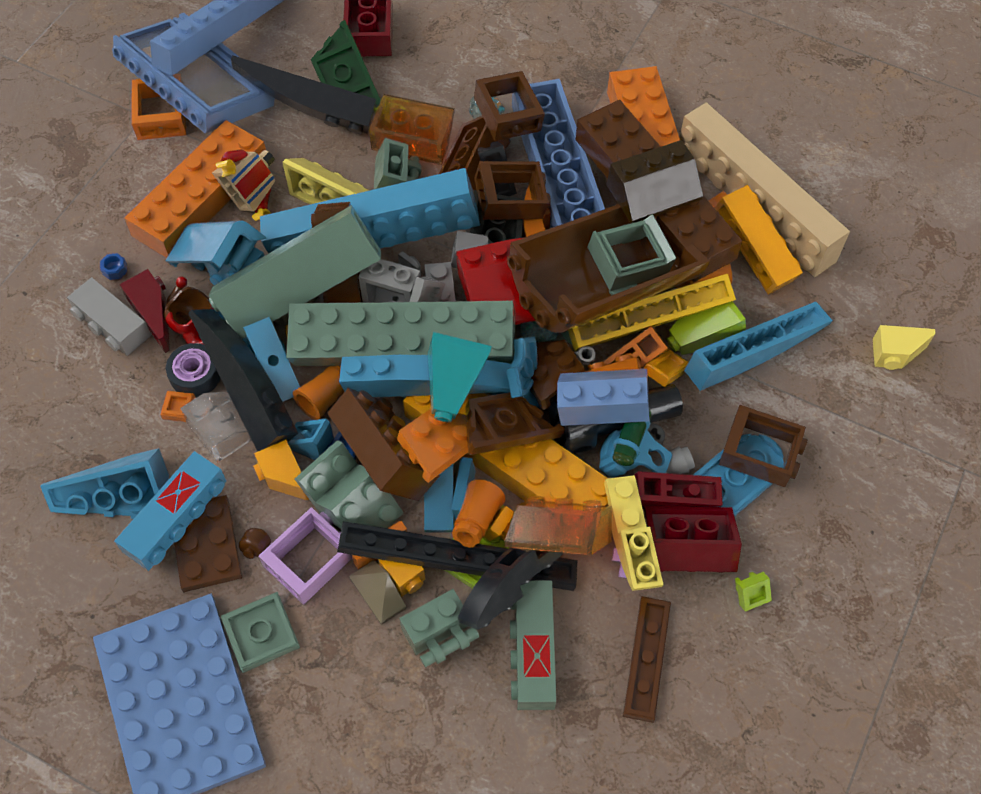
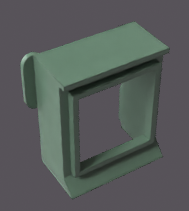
[588,214,676,295]

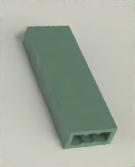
[209,205,381,339]

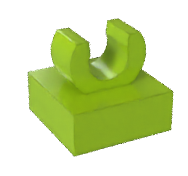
[735,571,772,612]

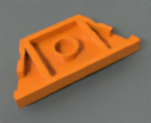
[397,409,468,483]

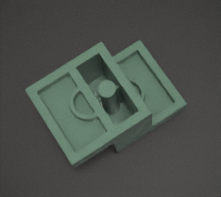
[295,441,404,529]

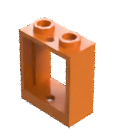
[132,75,187,140]

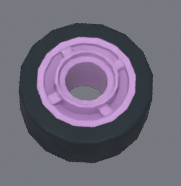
[165,343,220,398]

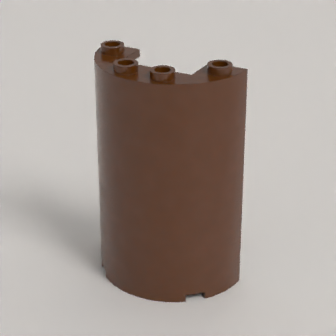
[507,204,710,333]

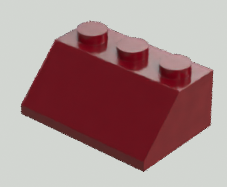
[644,506,742,573]

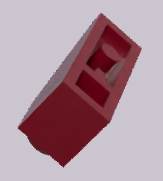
[119,269,170,353]
[634,471,723,509]

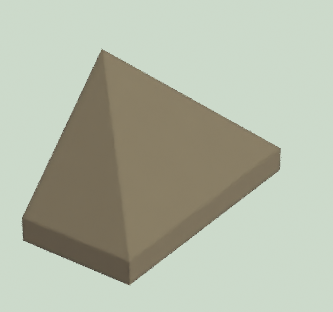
[349,560,406,625]

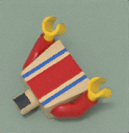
[212,149,275,221]

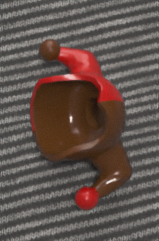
[164,276,214,345]

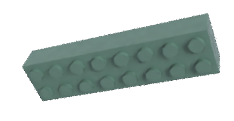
[286,301,515,366]

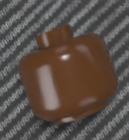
[239,528,271,559]

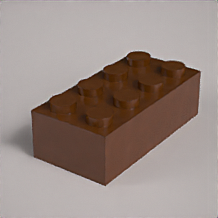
[328,388,440,501]

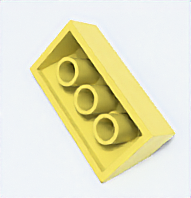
[283,158,369,204]

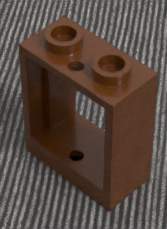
[474,71,545,141]
[474,161,551,220]
[719,405,808,487]

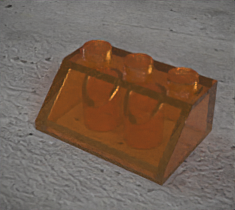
[369,94,455,165]
[505,496,612,555]

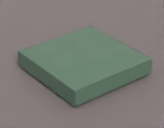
[221,592,300,673]

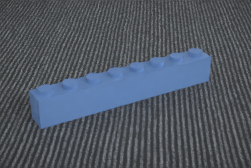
[150,0,284,76]

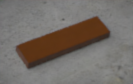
[623,596,671,723]

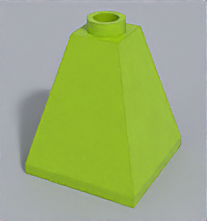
[667,301,746,355]

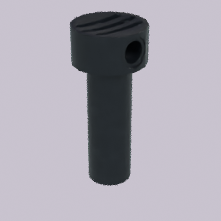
[549,384,683,454]

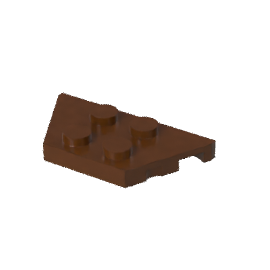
[530,340,585,410]
[465,392,565,455]

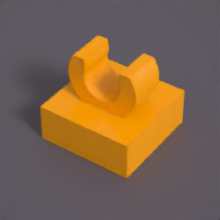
[484,506,520,542]

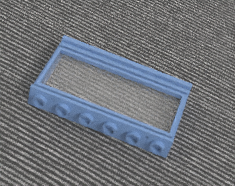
[112,13,275,134]

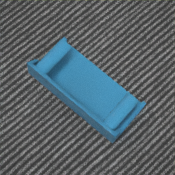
[165,221,267,271]

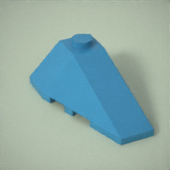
[40,448,169,519]

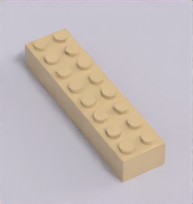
[680,102,850,277]

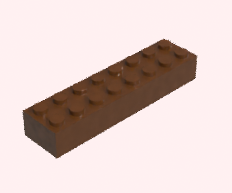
[575,99,742,283]

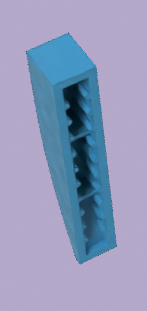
[684,302,833,391]
[339,355,512,397]

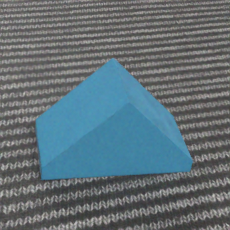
[288,419,334,460]

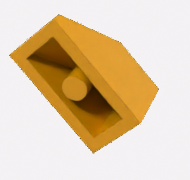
[253,440,309,500]

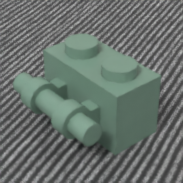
[374,138,422,189]
[399,589,479,668]

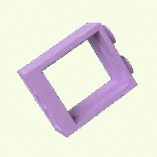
[259,507,352,605]

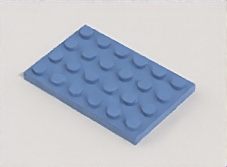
[93,593,266,794]

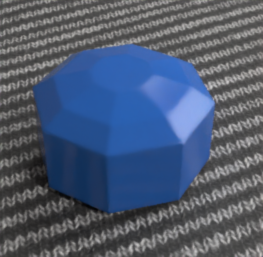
[100,253,127,280]

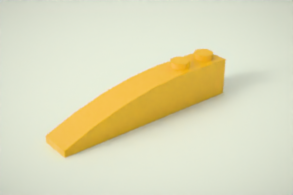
[568,274,736,351]

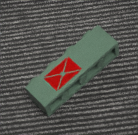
[510,581,556,710]

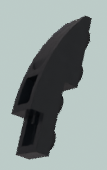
[458,539,563,630]

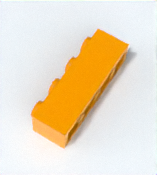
[714,185,803,295]

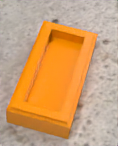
[644,350,688,387]

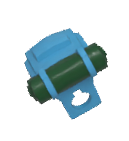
[599,410,672,478]

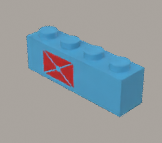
[114,451,226,571]

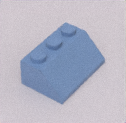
[557,369,649,426]

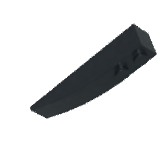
[231,55,376,134]
[188,309,298,452]

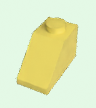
[873,325,935,370]

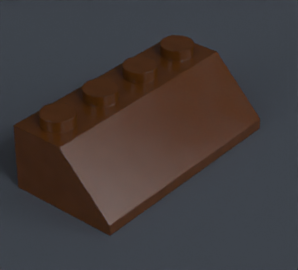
[439,116,511,191]

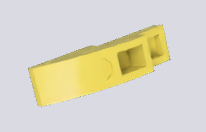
[604,475,663,591]

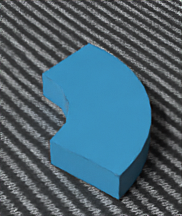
[506,337,537,398]

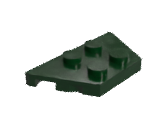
[310,20,381,107]

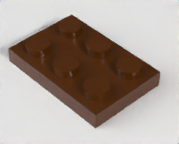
[174,495,242,593]

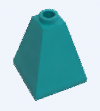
[428,332,492,422]

